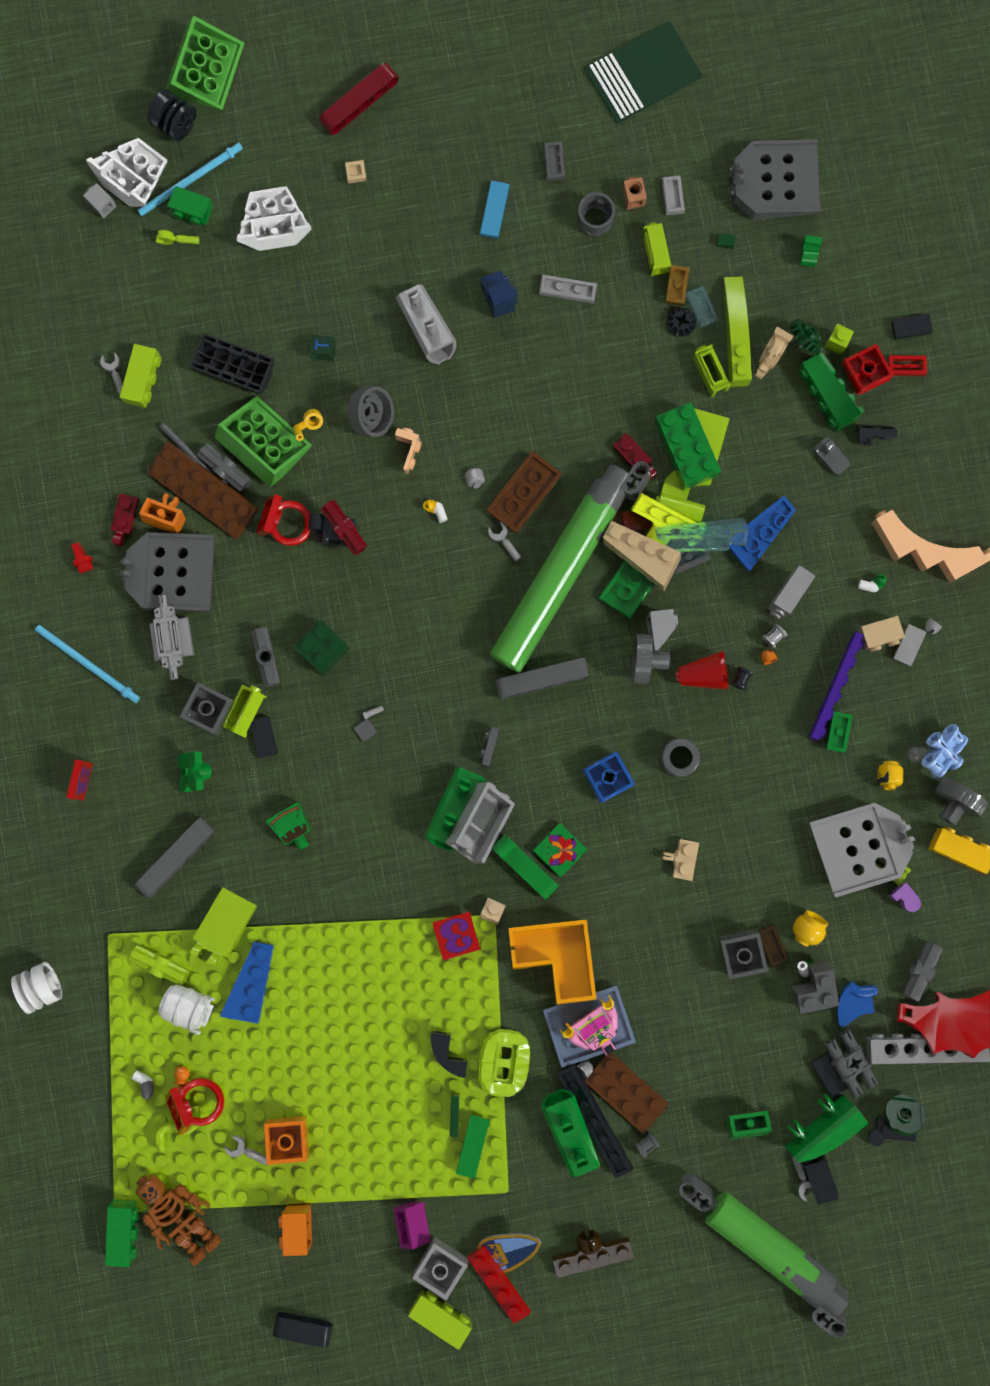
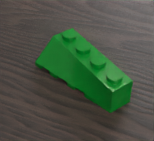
[799,352,864,432]

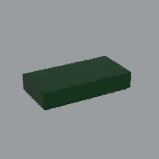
[450,1093,460,1137]

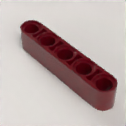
[319,63,399,135]

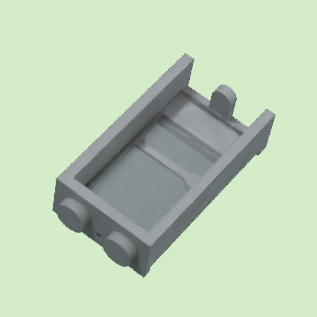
[445,782,515,864]

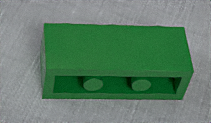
[105,1199,139,1267]

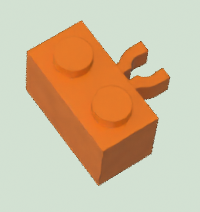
[139,493,186,534]

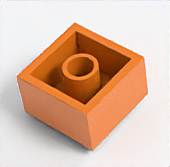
[264,1116,310,1165]
[279,1204,312,1256]

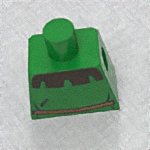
[266,802,311,851]

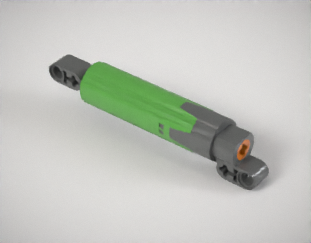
[679,1173,849,1338]

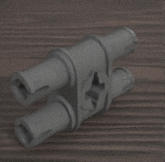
[824,1029,879,1099]

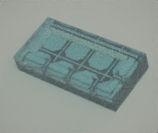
[686,286,718,328]

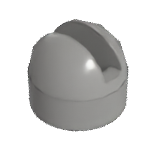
[925,618,942,634]
[576,1061,593,1079]

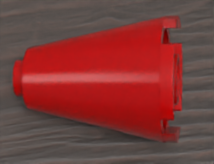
[676,651,729,690]

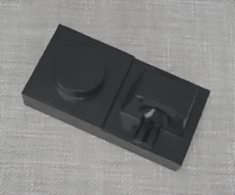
[855,424,898,445]

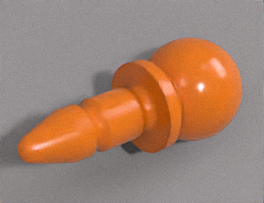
[174,1066,190,1091]

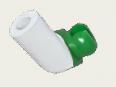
[858,574,887,592]
[797,960,813,977]

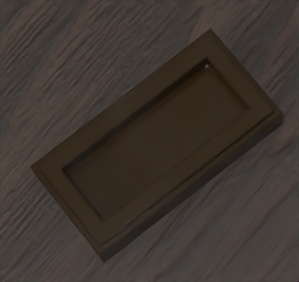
[758,924,789,968]

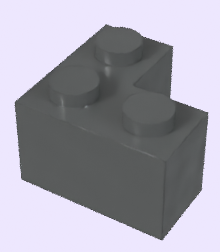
[792,961,839,1014]

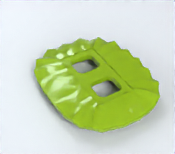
[478,1029,530,1097]

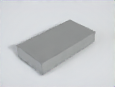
[661,176,685,215]
[892,624,926,667]

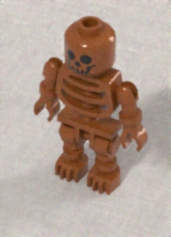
[136,1174,222,1267]

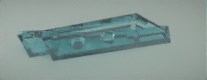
[655,518,749,552]

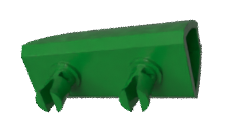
[425,767,485,851]
[541,1089,600,1177]
[785,1094,868,1162]

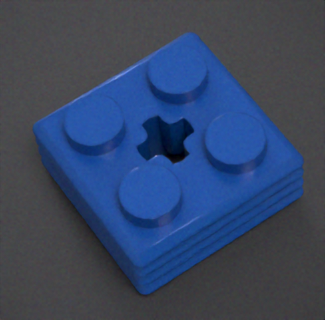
[583,751,635,803]

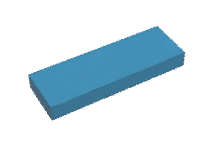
[480,180,510,239]

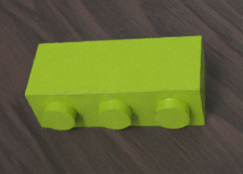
[120,344,161,408]
[408,1290,472,1350]

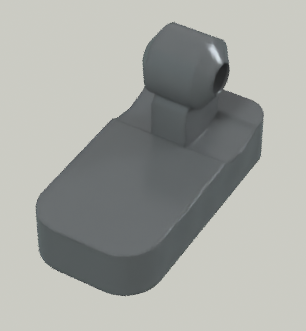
[813,438,850,476]

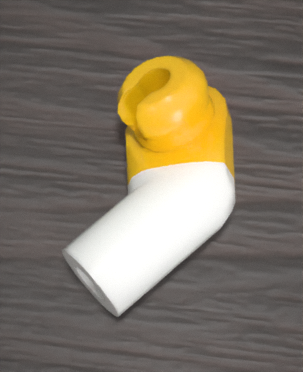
[423,500,448,523]

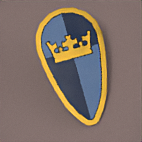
[477,1233,541,1273]

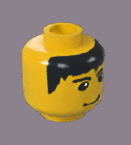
[877,761,903,791]

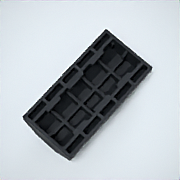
[189,333,274,395]

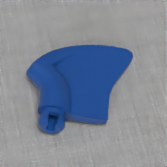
[837,981,878,1027]

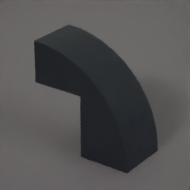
[431,1030,468,1078]

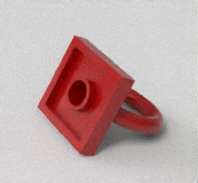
[256,494,311,546]
[165,1078,225,1136]

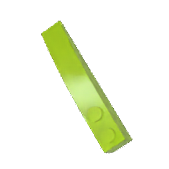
[723,277,752,387]

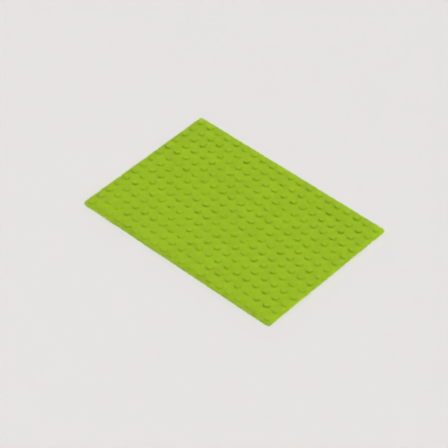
[108,915,509,1212]

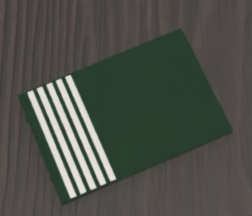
[584,21,703,124]

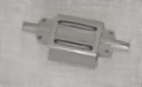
[149,595,194,680]

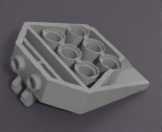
[809,803,915,898]

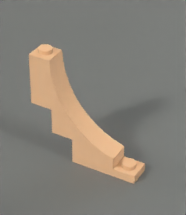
[871,510,990,583]

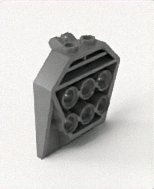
[729,139,821,220]
[119,532,215,611]

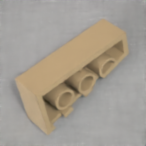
[603,521,681,592]

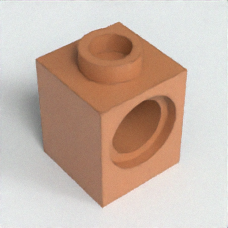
[622,177,647,210]

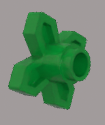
[178,751,212,793]

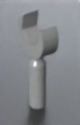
[100,353,123,395]
[488,522,521,562]
[225,1135,267,1165]
[792,1156,812,1202]

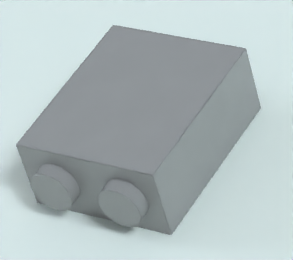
[767,565,815,620]

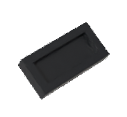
[891,314,933,340]
[251,716,279,758]
[811,1052,848,1098]

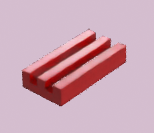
[887,355,927,376]

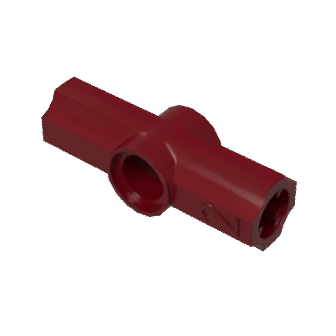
[321,500,368,556]

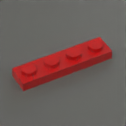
[467,1245,531,1324]

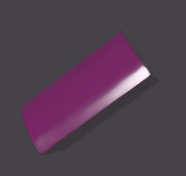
[393,1202,431,1250]

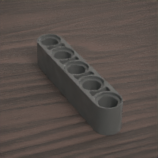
[494,658,590,699]
[134,817,215,900]

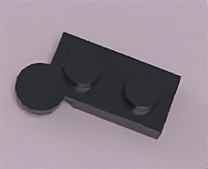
[868,1117,917,1146]

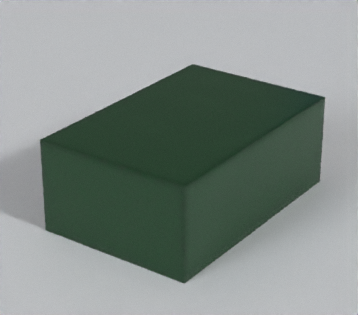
[717,234,736,249]

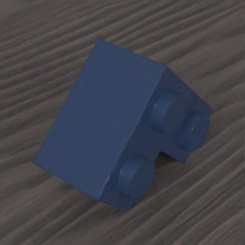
[480,270,517,318]

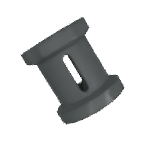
[634,1132,660,1158]

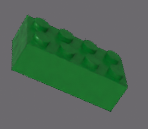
[654,402,721,490]

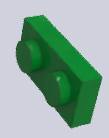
[825,712,853,753]

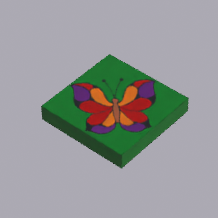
[533,823,588,877]

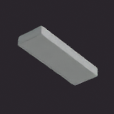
[539,275,597,304]

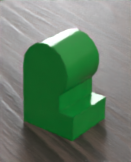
[800,235,822,268]

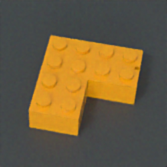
[509,920,596,1005]

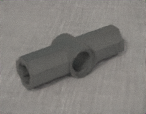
[197,443,251,492]
[251,627,281,687]
[902,941,943,1002]

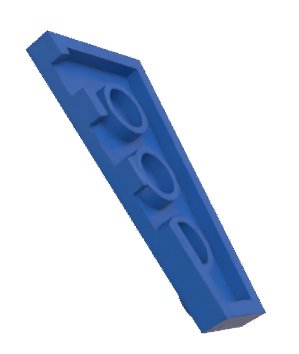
[724,496,796,573]
[220,941,274,1024]

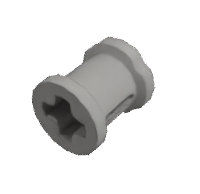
[761,624,787,649]

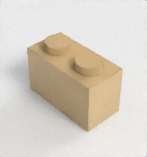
[857,616,905,652]

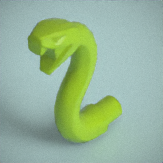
[154,1106,201,1152]

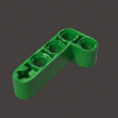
[492,834,559,900]

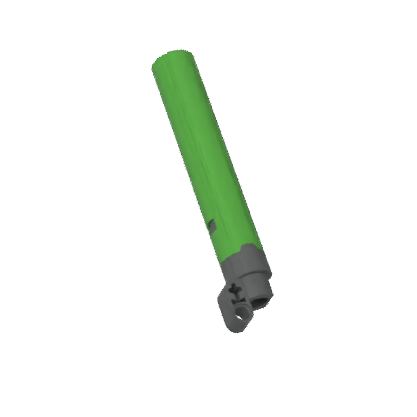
[490,461,651,673]

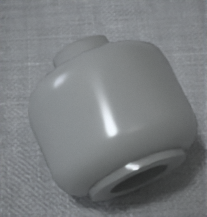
[465,468,485,488]

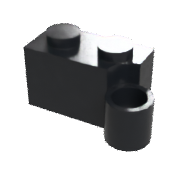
[308,513,357,547]

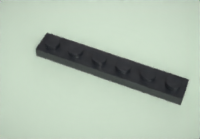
[556,1063,634,1178]

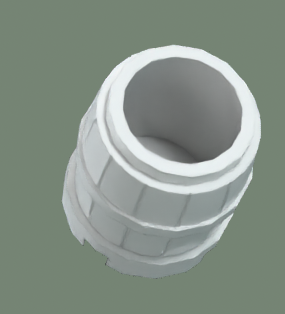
[159,985,214,1035]

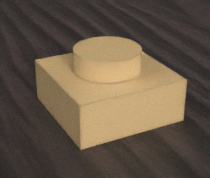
[345,160,367,184]
[480,898,506,925]

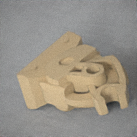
[755,327,793,380]

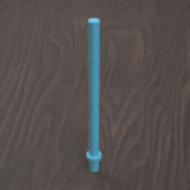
[138,142,243,216]
[35,625,140,703]

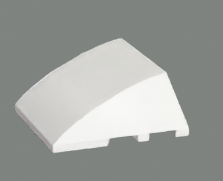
[86,138,167,207]
[237,186,312,251]

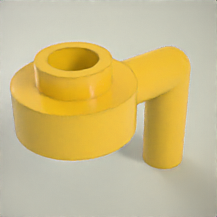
[293,409,323,441]

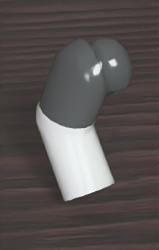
[132,1070,154,1099]

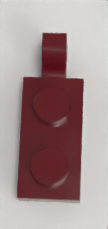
[612,433,657,480]
[111,494,139,547]

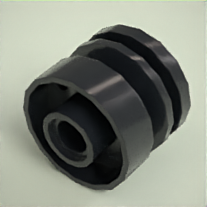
[147,89,197,142]

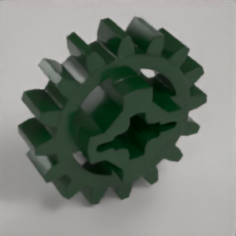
[789,318,824,356]

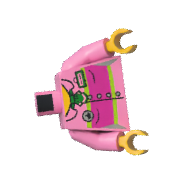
[559,995,618,1055]

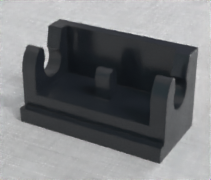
[804,1155,839,1205]

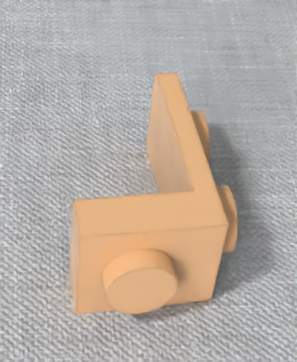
[395,428,422,474]

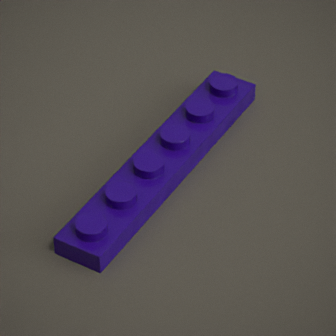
[808,632,864,741]

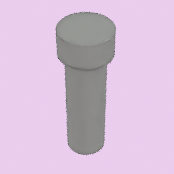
[362,705,384,719]

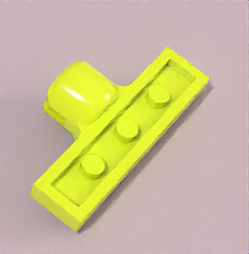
[631,493,707,545]

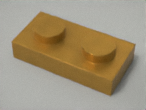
[665,265,690,306]

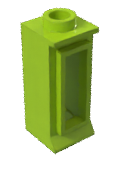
[642,223,671,276]
[693,345,731,398]
[221,685,266,738]

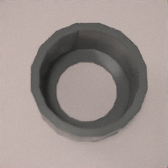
[577,192,615,236]
[659,738,700,778]

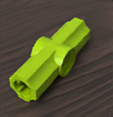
[129,945,190,986]

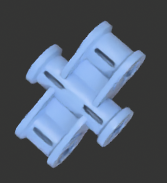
[921,724,968,779]

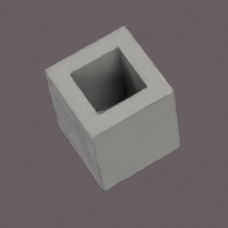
[83,183,117,218]

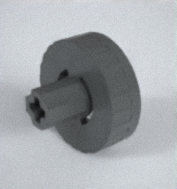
[347,386,394,437]
[631,634,670,685]
[935,778,989,826]

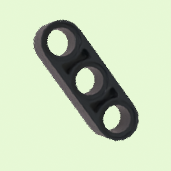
[273,1312,333,1347]

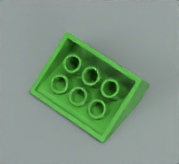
[165,15,244,111]
[215,396,312,487]

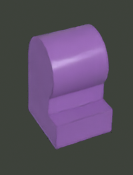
[887,882,921,912]

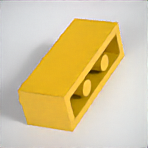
[928,826,990,874]

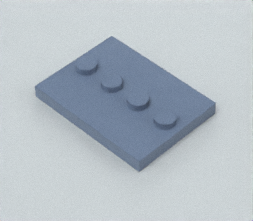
[543,985,636,1067]

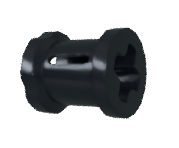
[730,666,753,691]

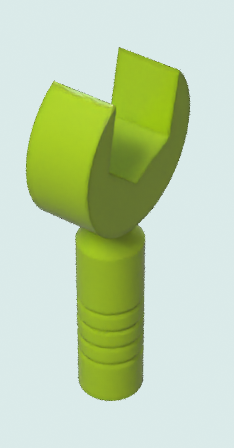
[156,230,199,245]

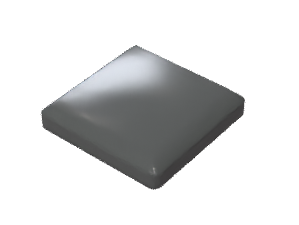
[354,719,377,742]

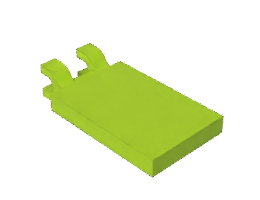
[189,887,257,968]

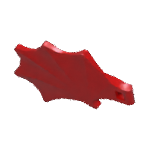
[897,990,990,1059]

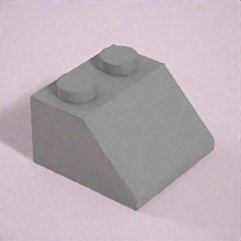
[646,609,678,651]

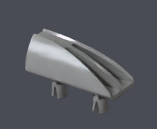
[396,284,456,364]

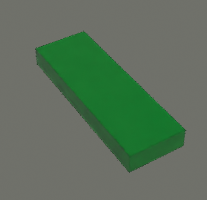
[456,1114,490,1179]

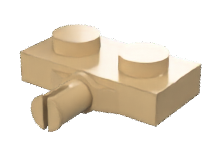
[662,839,699,881]

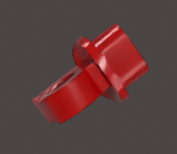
[71,542,93,574]

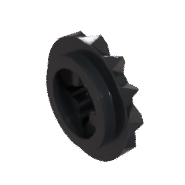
[666,306,697,337]

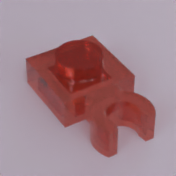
[621,511,652,531]

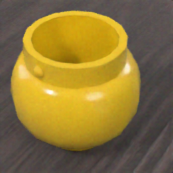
[793,910,828,947]

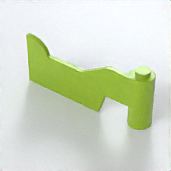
[655,408,730,524]

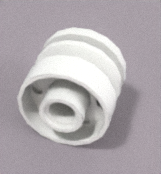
[11,962,62,1014]

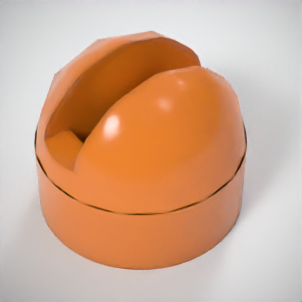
[761,649,778,665]

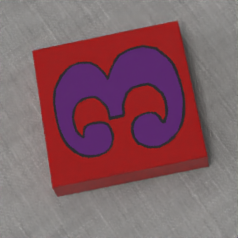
[66,760,93,800]
[432,911,481,961]

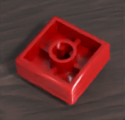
[841,344,893,395]

